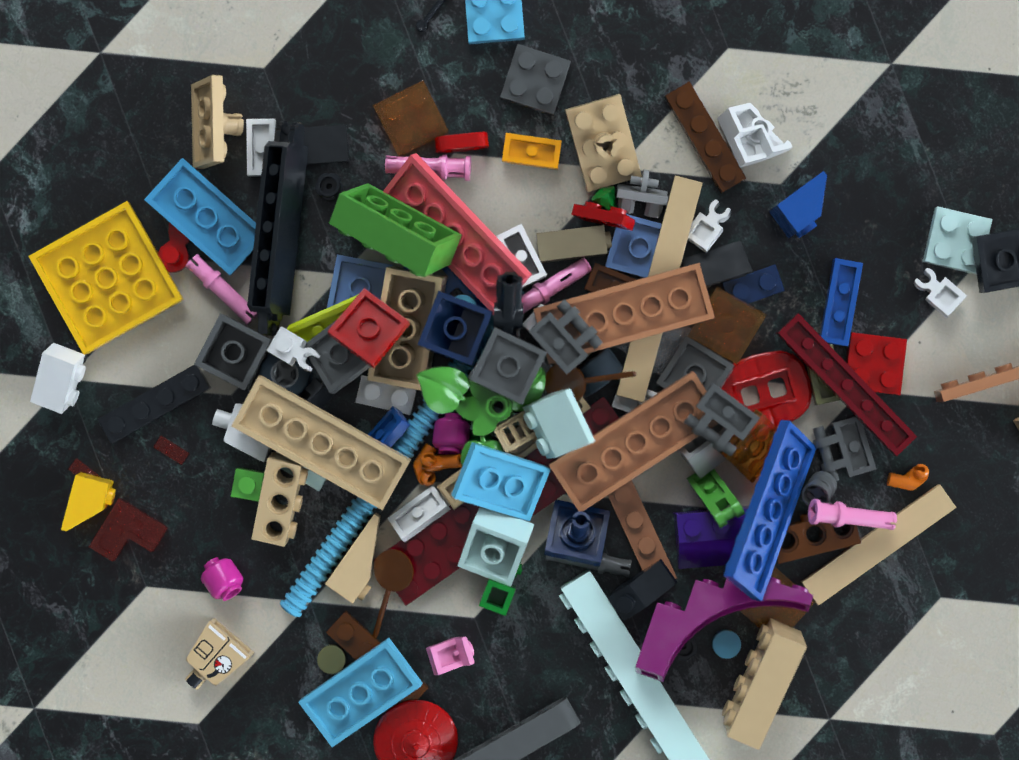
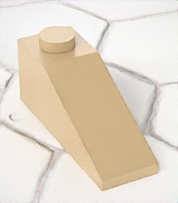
[325,513,381,604]

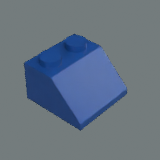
[769,171,827,238]

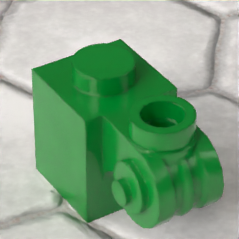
[479,559,522,616]

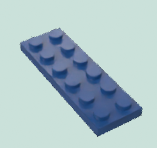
[724,420,816,601]

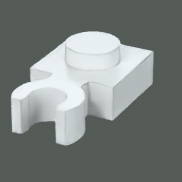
[688,200,731,253]
[914,268,967,318]
[266,326,320,372]

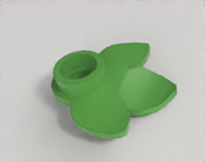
[456,381,513,436]

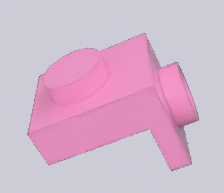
[426,637,474,675]

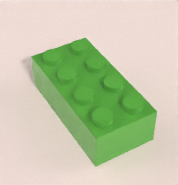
[329,183,462,277]

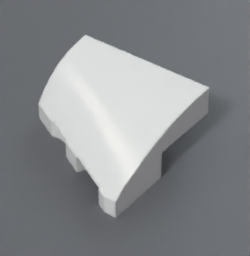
[717,103,793,168]

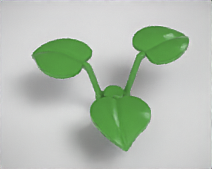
[417,367,546,466]

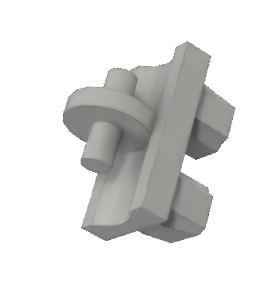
[616,169,668,218]

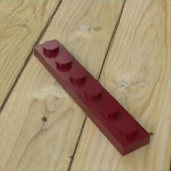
[776,313,917,456]

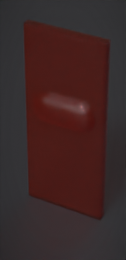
[154,435,189,465]
[68,458,100,477]

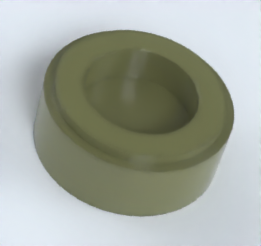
[317,644,346,674]

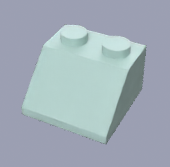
[523,389,595,459]
[458,507,534,587]

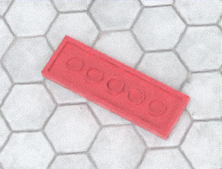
[383,153,532,315]

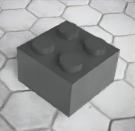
[194,314,273,391]

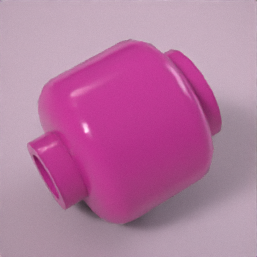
[432,413,470,455]
[201,557,244,601]

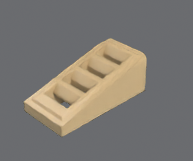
[493,411,536,453]

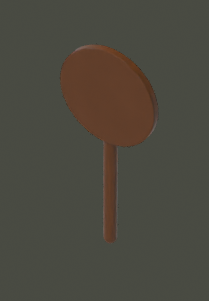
[545,364,636,402]
[373,549,414,638]

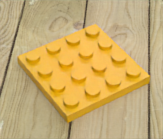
[28,201,184,355]

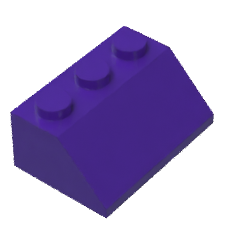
[674,506,749,569]

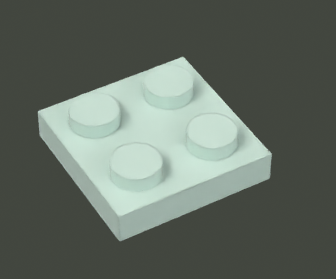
[923,207,992,275]

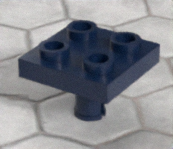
[544,500,610,567]

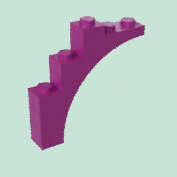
[635,577,813,682]

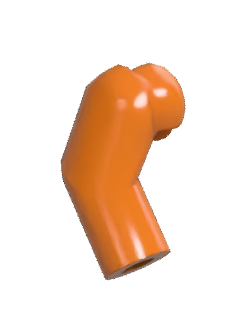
[413,443,437,486]
[420,452,462,472]
[887,464,929,491]

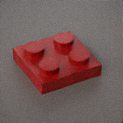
[327,288,410,369]
[846,332,907,395]

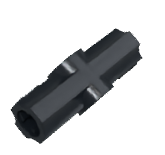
[493,272,523,339]

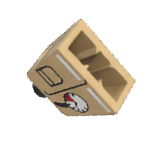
[185,618,255,690]

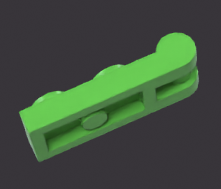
[687,469,745,528]

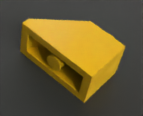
[61,472,116,531]

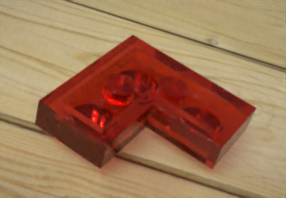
[89,498,169,562]

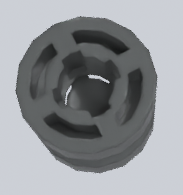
[802,471,837,506]

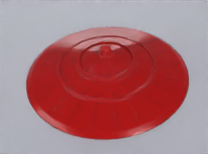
[373,700,458,760]

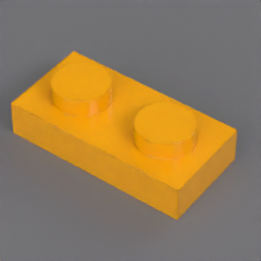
[502,133,562,170]

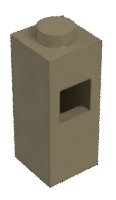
[536,225,612,263]

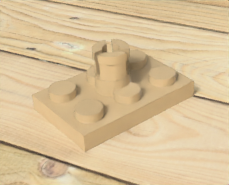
[191,75,244,169]
[565,94,642,192]

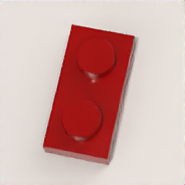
[571,201,635,231]

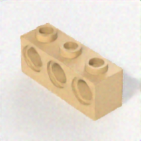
[252,452,308,547]

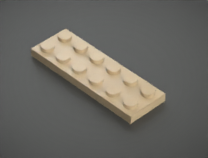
[232,375,411,510]

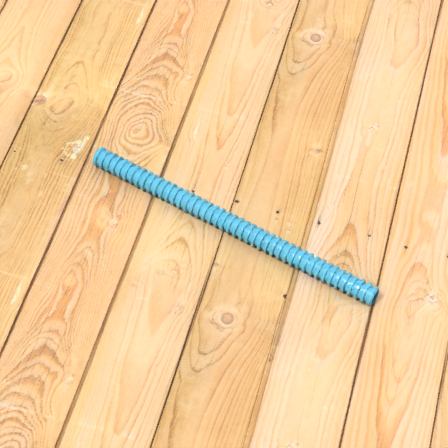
[280,291,524,617]

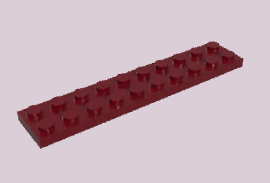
[373,396,619,606]

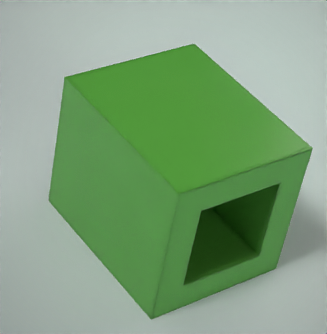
[231,467,265,502]

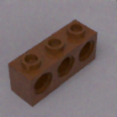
[776,513,861,564]

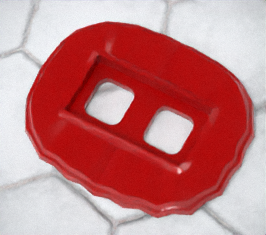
[721,350,812,433]

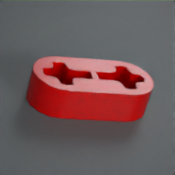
[435,132,489,153]

